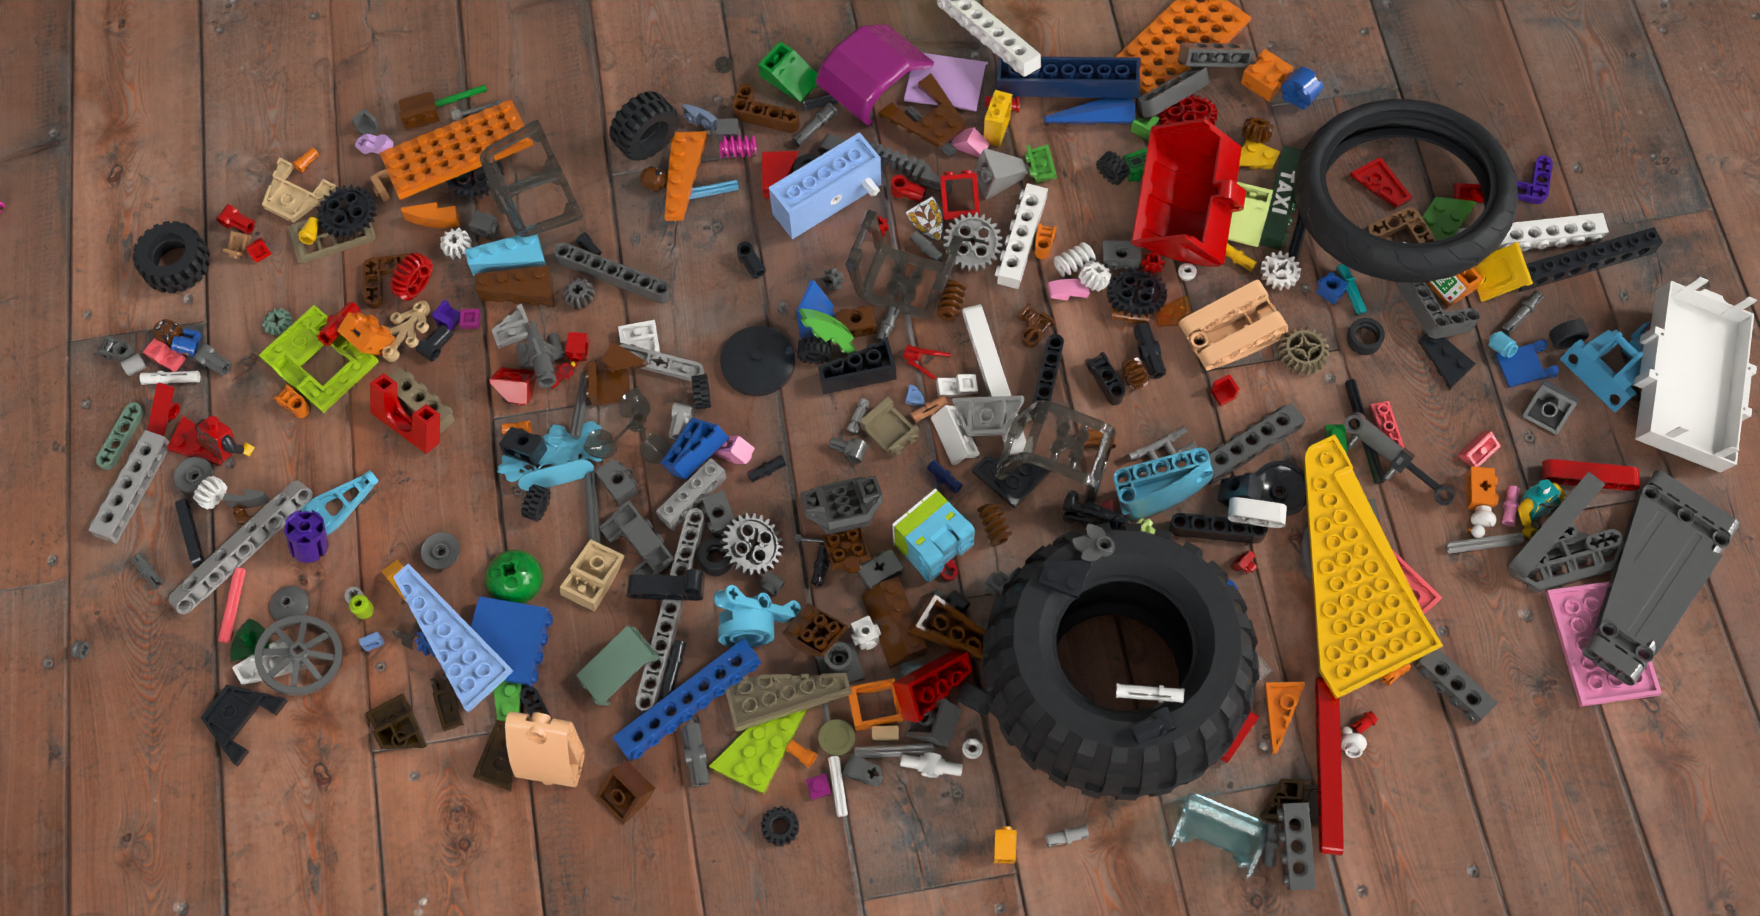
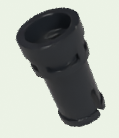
[576,232,602,256]

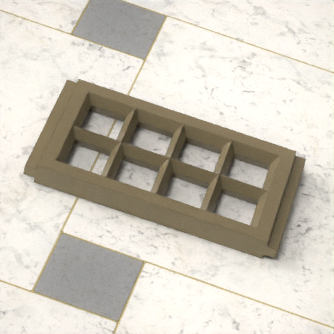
[289,207,377,264]

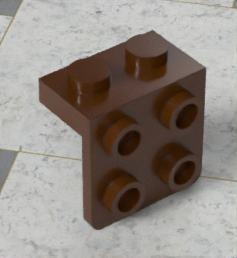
[399,92,440,130]
[585,362,630,406]

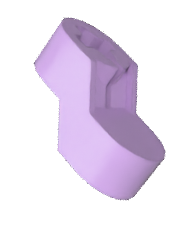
[355,134,394,154]

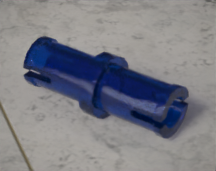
[927,460,963,493]

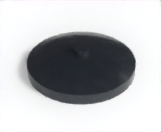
[720,326,795,396]

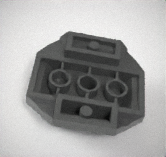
[800,476,883,535]

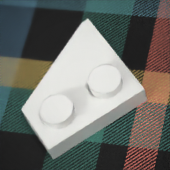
[618,320,660,353]

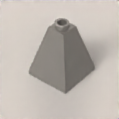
[973,149,1029,200]

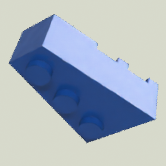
[661,417,729,480]

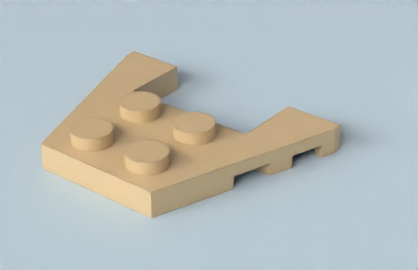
[262,158,337,223]

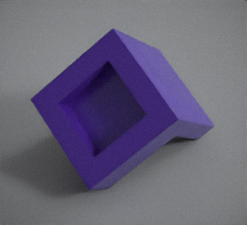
[431,299,460,331]

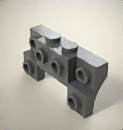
[599,500,674,575]

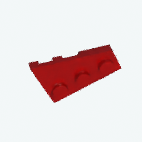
[1350,157,1412,208]
[167,415,223,466]

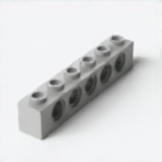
[88,430,170,544]

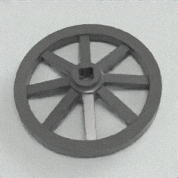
[254,615,343,696]

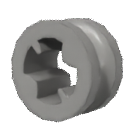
[344,587,364,603]

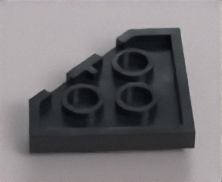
[972,455,1054,509]

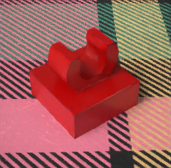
[245,237,271,263]
[1230,550,1257,574]

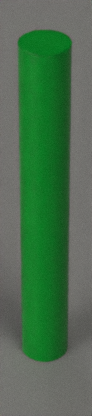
[435,84,487,108]

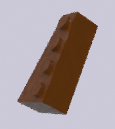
[475,265,554,308]
[907,594,985,661]

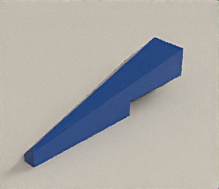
[1043,98,1135,125]

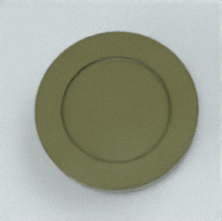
[818,719,855,756]

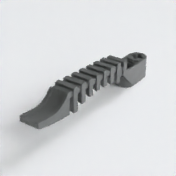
[818,133,953,194]

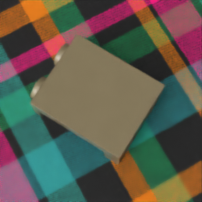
[860,397,919,458]

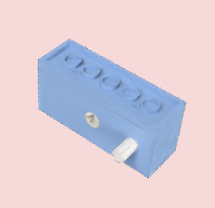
[769,132,881,240]

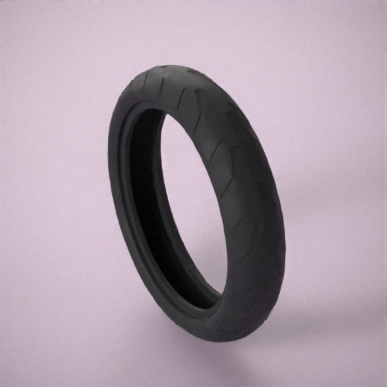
[1294,99,1518,283]

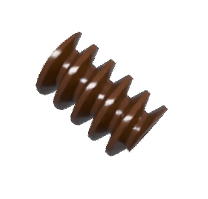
[936,279,967,321]
[977,503,1012,547]

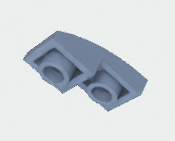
[682,104,717,132]

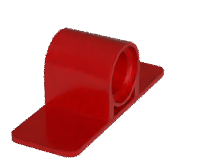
[147,382,180,436]

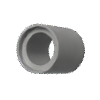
[120,353,147,377]

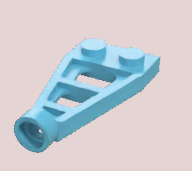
[301,470,379,536]

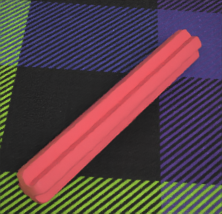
[218,568,246,643]

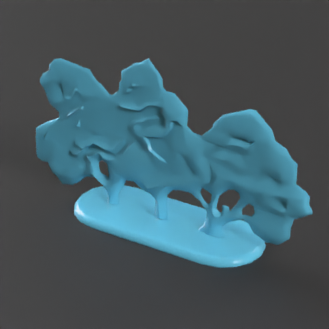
[497,421,611,491]

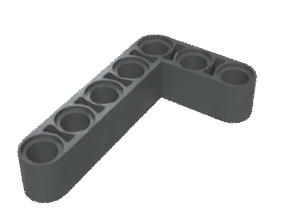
[1395,282,1480,339]

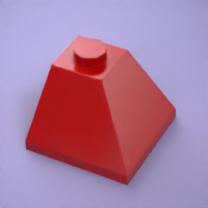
[490,367,536,406]

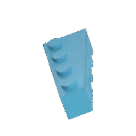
[465,230,546,276]

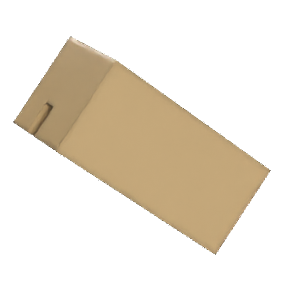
[872,726,899,741]

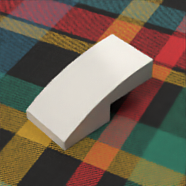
[936,374,978,398]

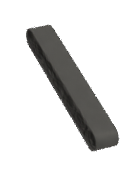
[554,243,671,303]
[1508,472,1605,579]

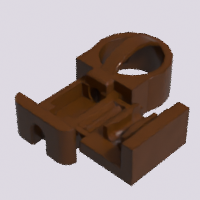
[1018,303,1054,348]

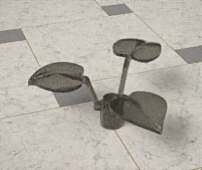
[583,387,670,464]

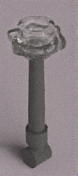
[450,100,501,122]

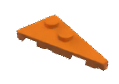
[1264,682,1305,754]

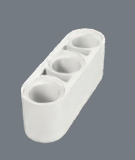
[1228,497,1287,528]

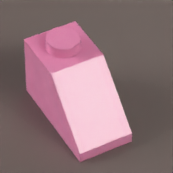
[712,435,755,464]

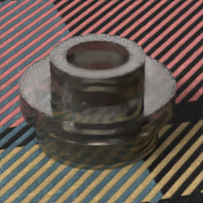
[715,57,732,74]

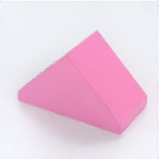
[951,127,990,157]

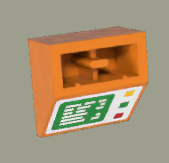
[1426,267,1483,308]

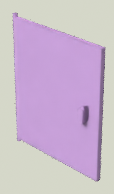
[904,53,988,111]

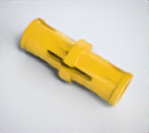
[1225,243,1257,272]

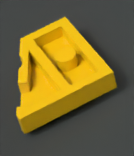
[1239,140,1280,169]

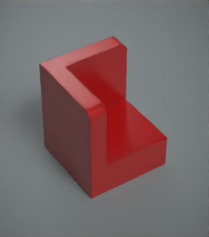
[1210,374,1240,407]

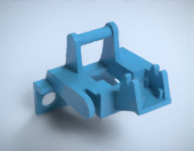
[1560,321,1651,413]

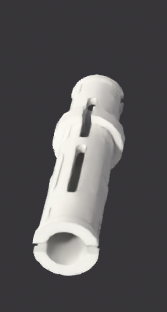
[140,371,201,385]
[1116,684,1184,703]

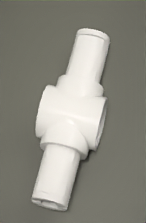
[900,753,963,778]

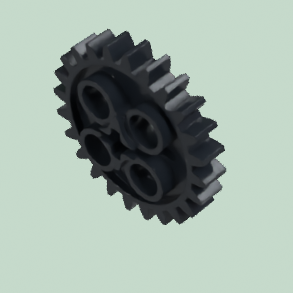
[446,151,505,200]
[317,184,377,239]
[1107,268,1167,318]

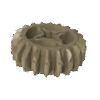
[1278,326,1330,376]

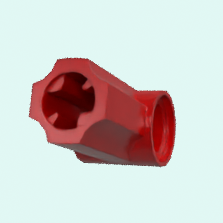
[891,175,927,203]
[216,204,256,234]

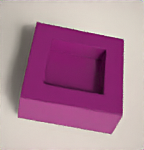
[459,309,481,329]
[806,774,832,801]

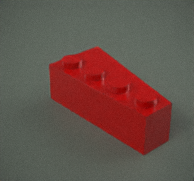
[893,651,973,722]

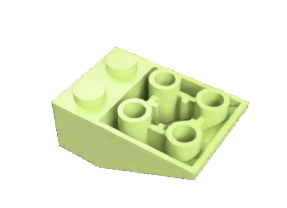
[1228,182,1273,247]

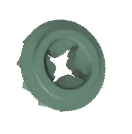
[262,308,293,336]

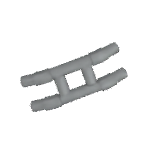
[1126,425,1198,477]

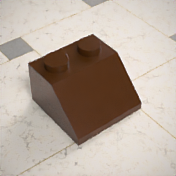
[595,761,656,825]

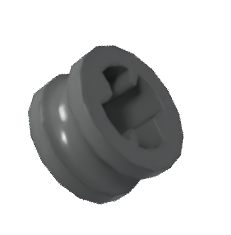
[71,640,90,659]

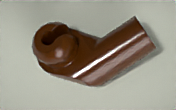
[233,505,253,525]

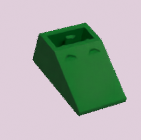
[758,41,818,103]

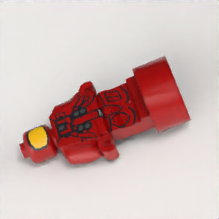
[550,360,578,389]

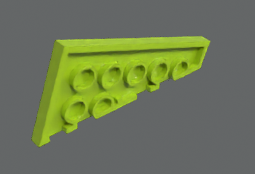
[709,709,807,794]

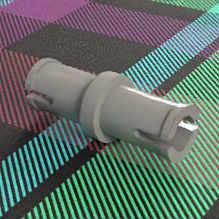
[1045,825,1089,848]

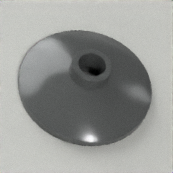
[174,457,213,493]
[421,532,460,570]
[269,586,309,621]

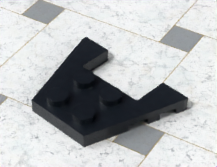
[201,684,288,767]

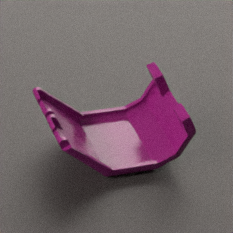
[815,24,934,127]

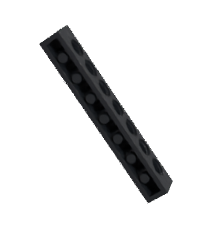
[1518,227,1663,292]

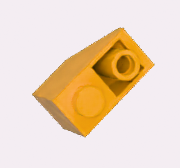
[994,826,1017,864]

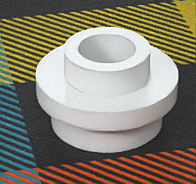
[1178,263,1197,281]
[962,738,983,759]

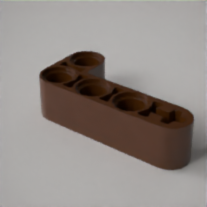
[732,84,800,133]

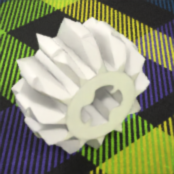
[440,228,472,259]
[1079,261,1111,292]
[193,476,227,509]

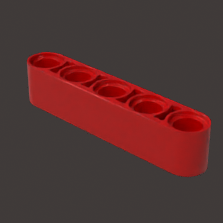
[1542,459,1640,491]

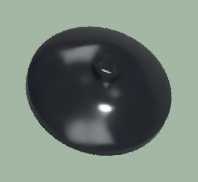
[1255,461,1307,516]

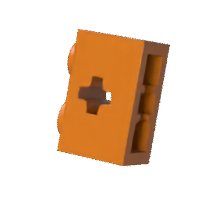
[1466,466,1499,510]

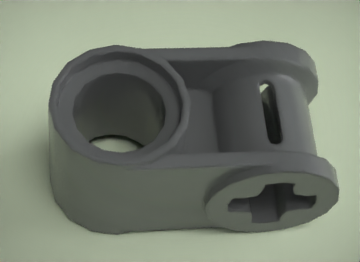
[96,336,137,362]
[843,755,884,787]

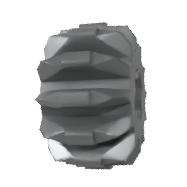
[563,278,595,309]

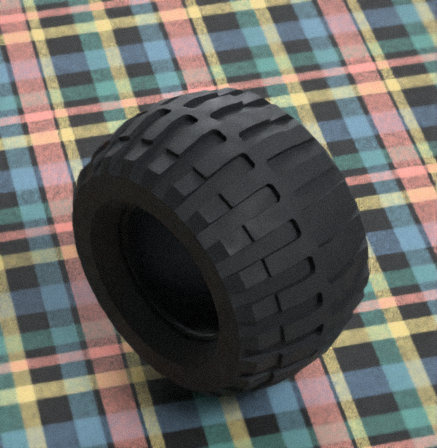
[982,523,1259,801]

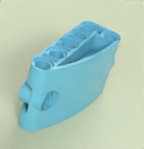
[1113,448,1213,521]

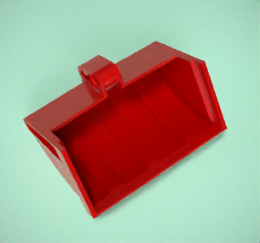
[1131,118,1246,267]

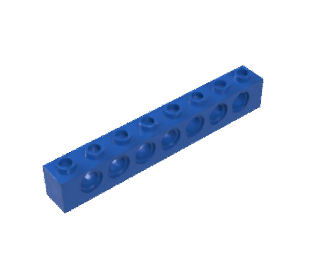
[613,638,762,762]

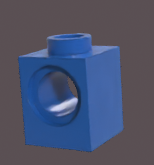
[1316,271,1349,305]

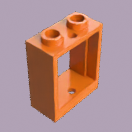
[848,678,903,731]

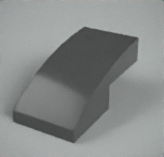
[223,489,270,508]

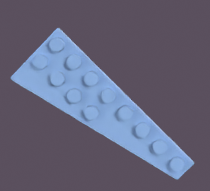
[393,564,514,713]

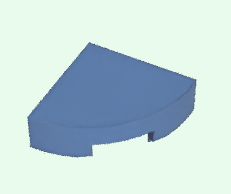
[905,384,924,407]

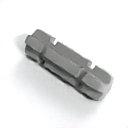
[847,398,870,434]

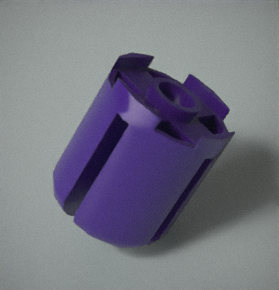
[284,510,329,563]

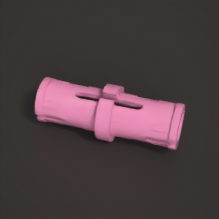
[1502,486,1520,526]

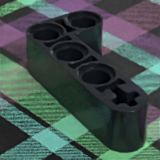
[626,569,705,601]

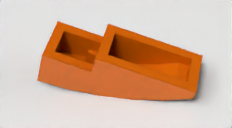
[401,202,460,228]

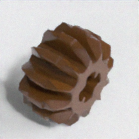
[1242,117,1273,143]
[1121,357,1148,390]

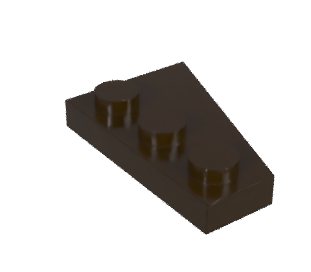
[473,720,513,792]

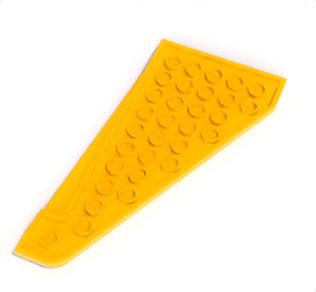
[1304,434,1443,699]

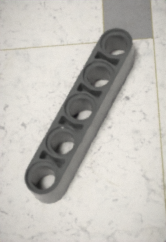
[1139,66,1210,117]

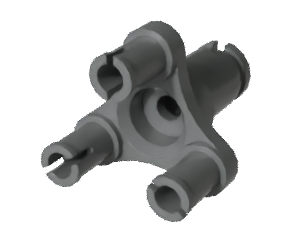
[516,321,565,388]

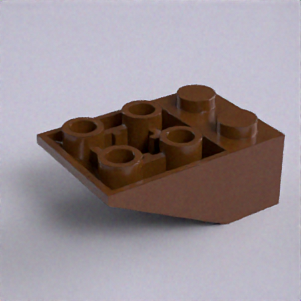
[782,603,848,657]

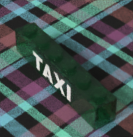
[1259,145,1303,250]

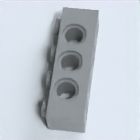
[656,458,727,532]

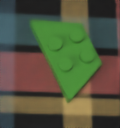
[1417,197,1476,241]

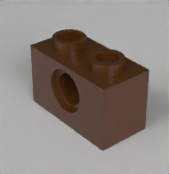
[836,306,877,338]

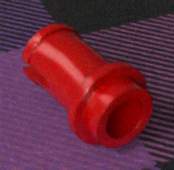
[1351,711,1378,734]

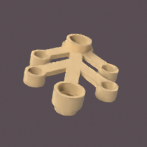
[382,301,430,363]

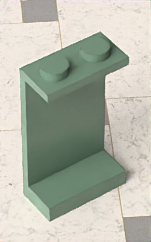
[576,625,660,706]

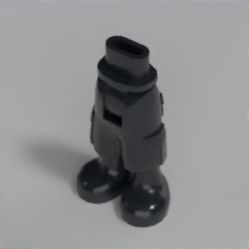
[1063,490,1130,529]

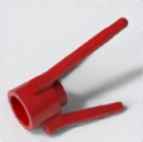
[903,344,951,380]

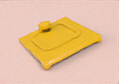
[1473,242,1533,302]

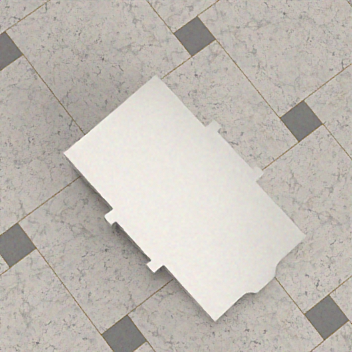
[1634,277,1757,472]

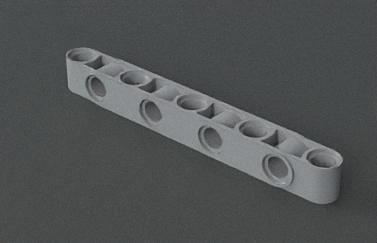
[168,481,312,614]

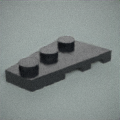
[1418,333,1476,390]

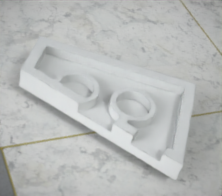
[232,639,306,686]

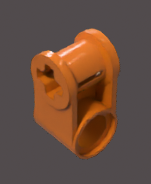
[1034,223,1057,259]
[273,384,310,418]

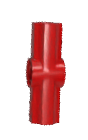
[317,302,361,346]

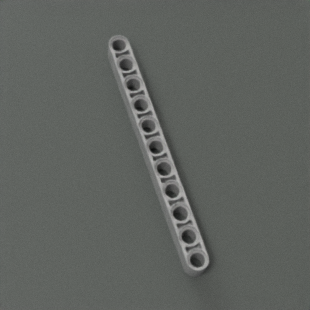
[636,508,705,714]

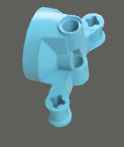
[714,585,802,647]

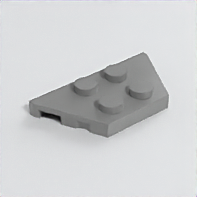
[952,396,1025,436]

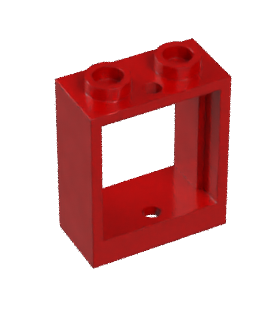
[939,170,980,220]

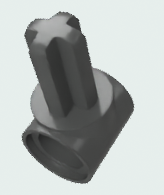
[829,438,868,464]
[758,571,786,597]

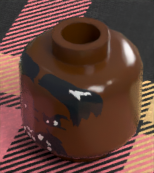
[640,166,668,192]
[153,319,183,346]

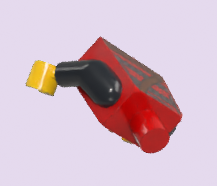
[195,416,255,461]

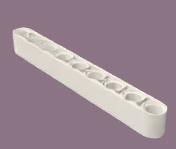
[962,304,1028,456]

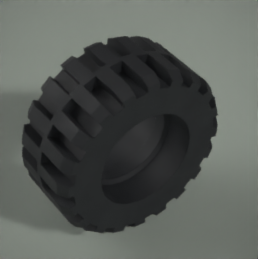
[609,91,679,161]
[132,221,211,293]

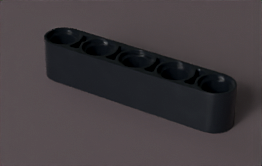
[1031,334,1064,423]
[1169,513,1268,544]

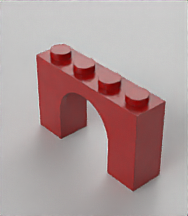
[370,373,440,454]

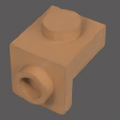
[370,169,391,202]
[222,231,251,259]

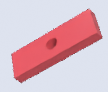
[1369,401,1404,448]

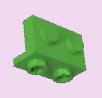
[1024,144,1057,184]

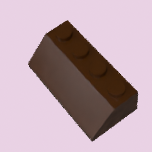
[861,576,927,668]

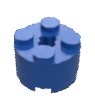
[1281,66,1323,110]

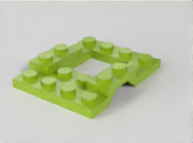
[259,305,379,413]

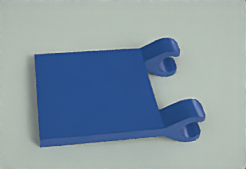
[1495,339,1559,388]

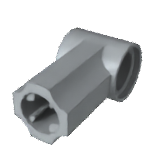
[669,402,694,440]

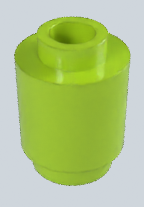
[349,595,374,619]

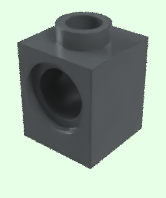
[469,210,500,240]

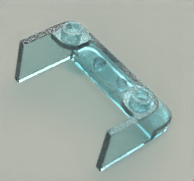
[1169,793,1266,879]

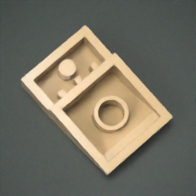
[560,539,625,612]

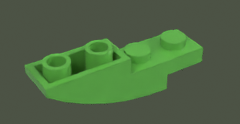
[799,308,858,355]

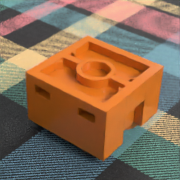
[1241,49,1294,102]
[337,312,395,356]

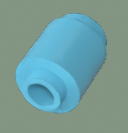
[1489,331,1518,358]

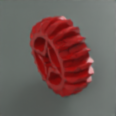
[389,252,433,301]

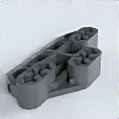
[1507,523,1625,593]

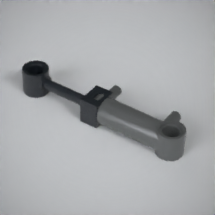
[1344,412,1456,506]

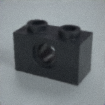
[499,427,547,466]
[1217,473,1263,507]

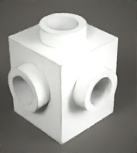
[851,616,881,650]

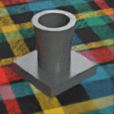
[815,641,865,684]

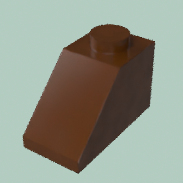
[601,342,648,373]

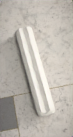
[828,756,848,817]

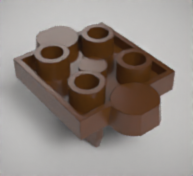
[822,528,871,574]

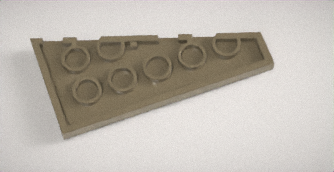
[722,673,852,732]

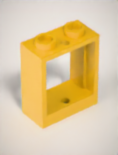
[983,90,1012,147]

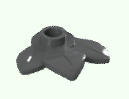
[1072,524,1115,562]

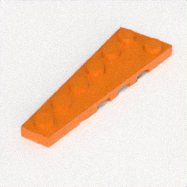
[664,131,708,221]

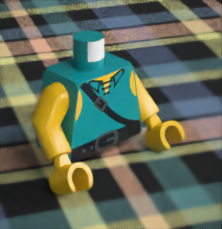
[1517,479,1567,539]

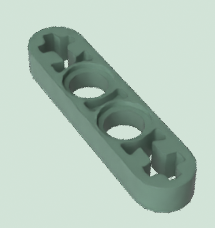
[96,402,145,470]

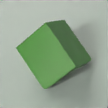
[1130,116,1160,141]

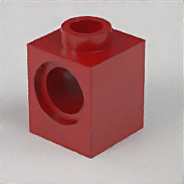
[565,332,590,362]

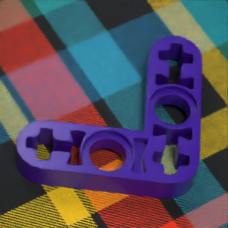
[1517,155,1553,204]

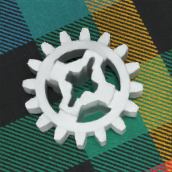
[1260,251,1301,291]

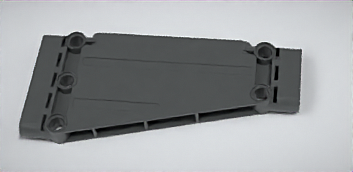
[1582,470,1740,686]

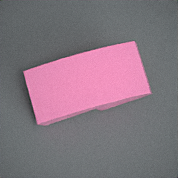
[1047,279,1090,301]

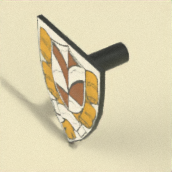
[905,196,943,241]

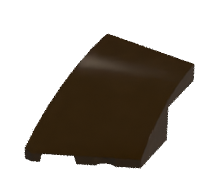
[366,693,427,749]
[1259,778,1318,828]

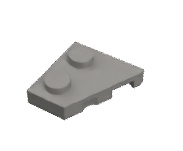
[492,304,529,349]

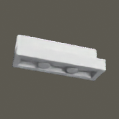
[931,405,980,465]

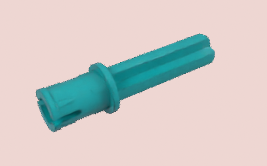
[1336,264,1367,315]

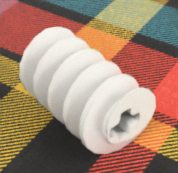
[1054,242,1096,277]

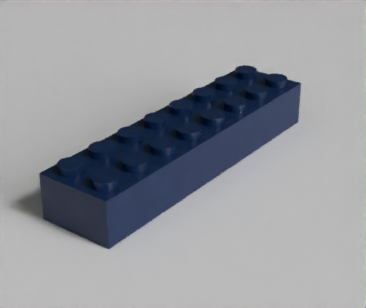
[996,56,1140,98]

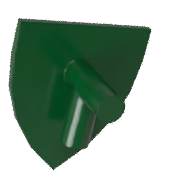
[230,618,270,662]

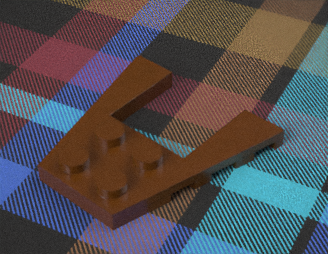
[879,73,966,148]

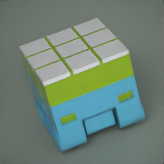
[892,488,975,583]

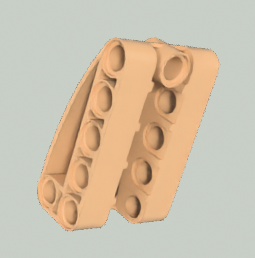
[1178,280,1288,370]
[505,711,585,788]

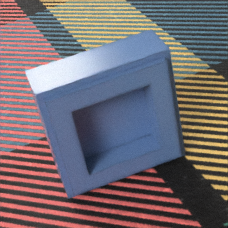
[359,632,385,651]

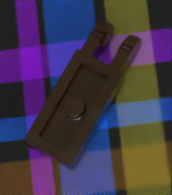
[431,674,464,732]

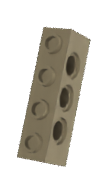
[390,367,455,434]

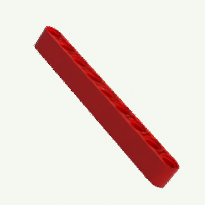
[1315,676,1344,856]

